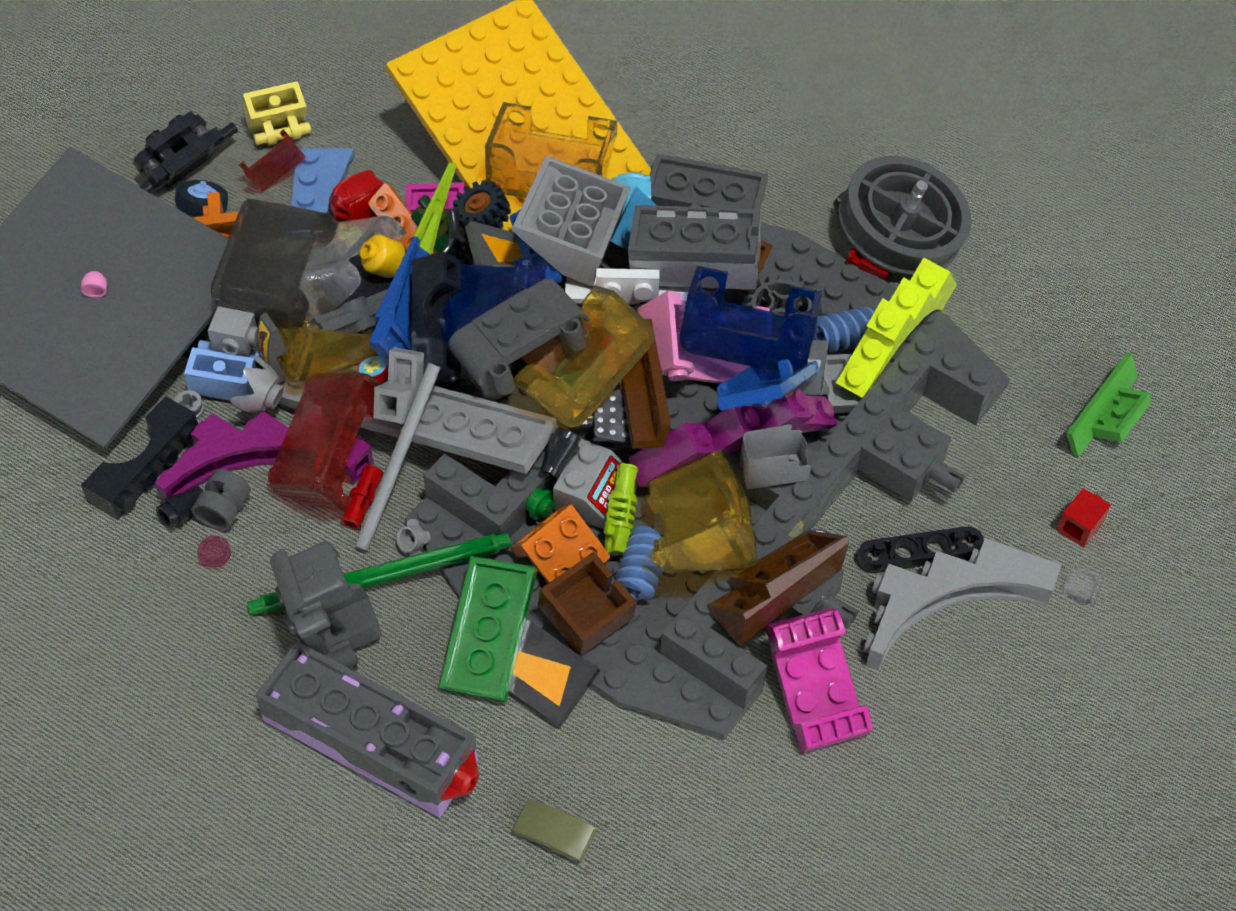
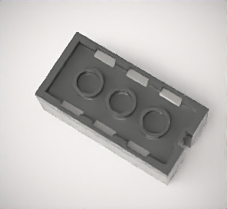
[628,205,761,290]

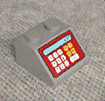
[553,439,639,529]

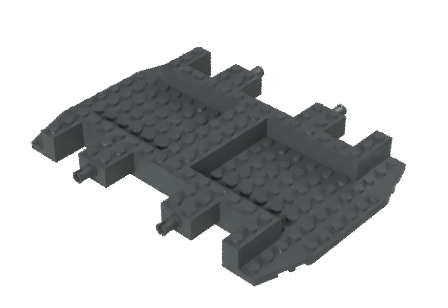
[405,203,1010,741]

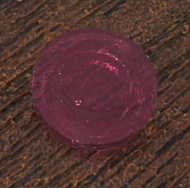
[197,535,231,568]

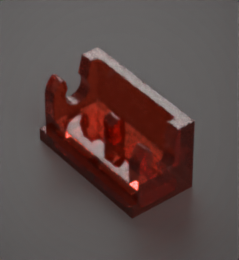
[239,129,306,193]

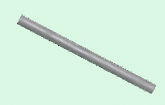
[355,363,440,551]

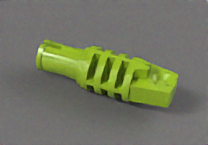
[604,463,638,556]

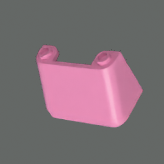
[637,291,773,384]

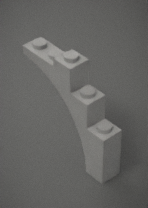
[863,538,1062,671]

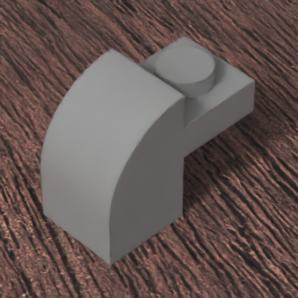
[374,348,424,424]

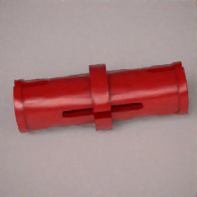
[341,465,383,530]

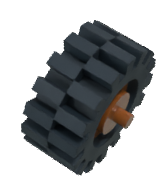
[452,180,511,234]

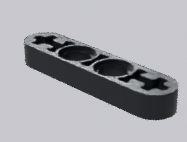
[857,526,984,573]

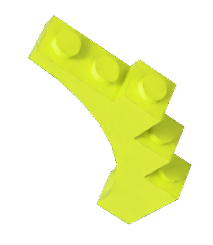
[836,257,957,398]

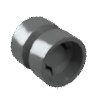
[191,469,251,531]

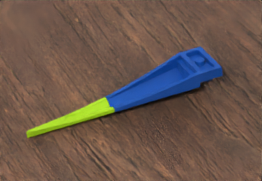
[369,163,457,367]

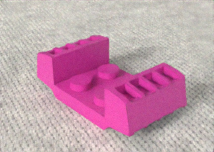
[766,607,873,754]

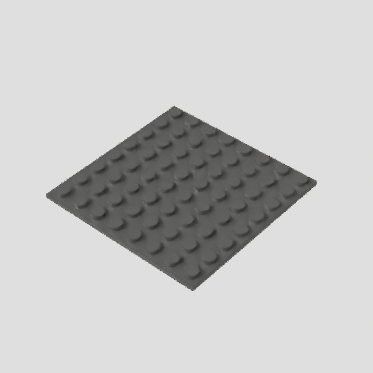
[0,147,260,449]

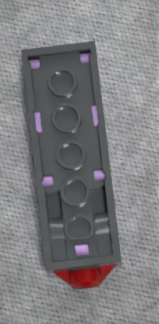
[255,641,479,818]

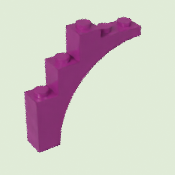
[628,388,837,487]
[155,409,374,500]

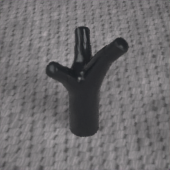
[443,210,466,254]

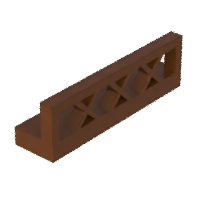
[614,319,671,448]

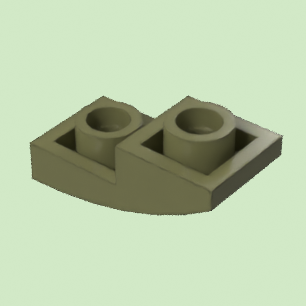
[512,798,597,862]

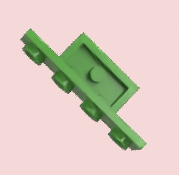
[1067,353,1151,457]

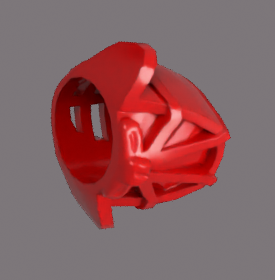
[328,170,386,235]

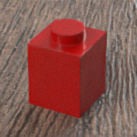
[1056,488,1111,548]

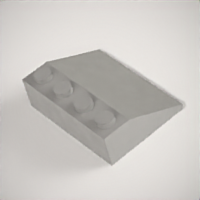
[512,155,631,286]

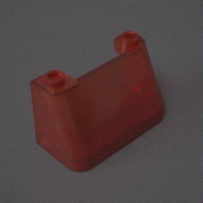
[268,372,380,512]

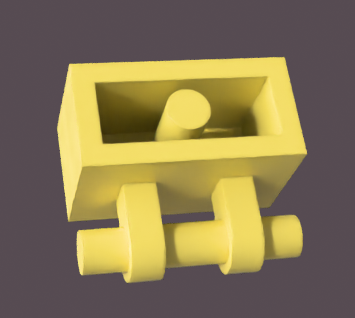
[242,81,311,146]

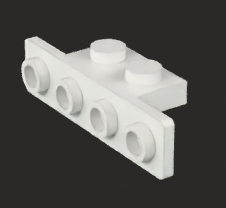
[565,268,690,306]

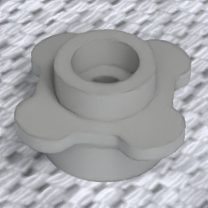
[396,519,431,556]

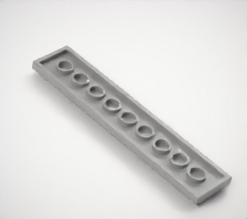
[278,348,558,474]

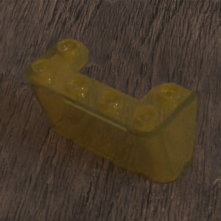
[485,102,617,198]

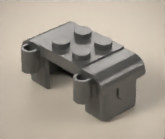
[449,279,590,402]
[270,541,382,668]

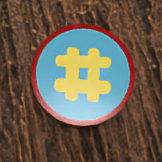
[357,355,389,386]

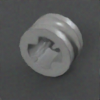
[174,390,204,419]

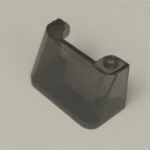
[211,198,338,328]

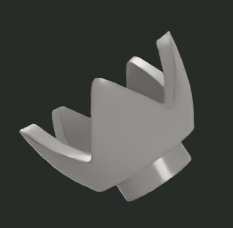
[230,355,284,412]

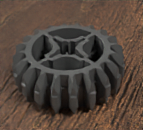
[740,275,823,340]

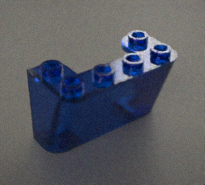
[680,265,822,373]

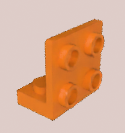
[510,504,610,583]

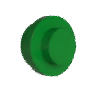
[525,488,555,520]

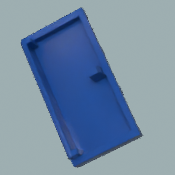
[717,359,819,410]

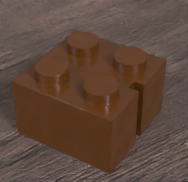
[538,552,637,656]

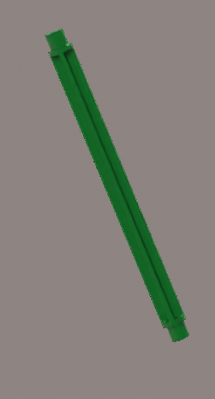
[247,532,512,616]

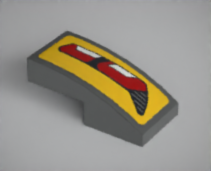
[258,313,288,382]

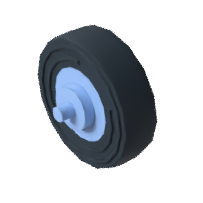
[175,180,229,216]

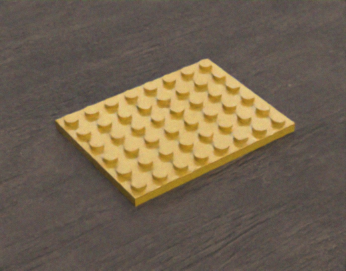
[385,0,651,232]

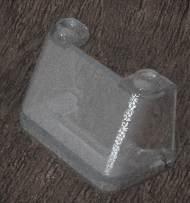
[272,216,407,329]

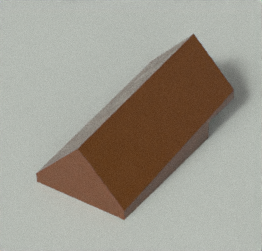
[707,530,849,646]

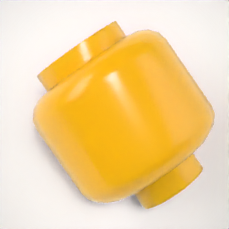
[360,234,405,279]

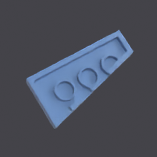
[288,148,355,242]

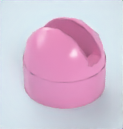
[81,271,107,298]

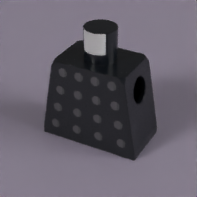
[572,389,643,454]

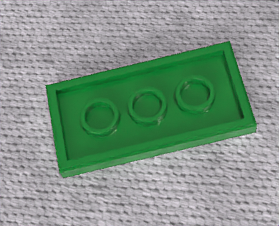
[439,556,537,702]

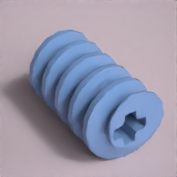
[810,307,874,354]
[615,525,670,600]

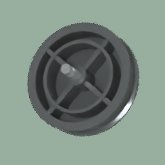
[839,156,972,276]

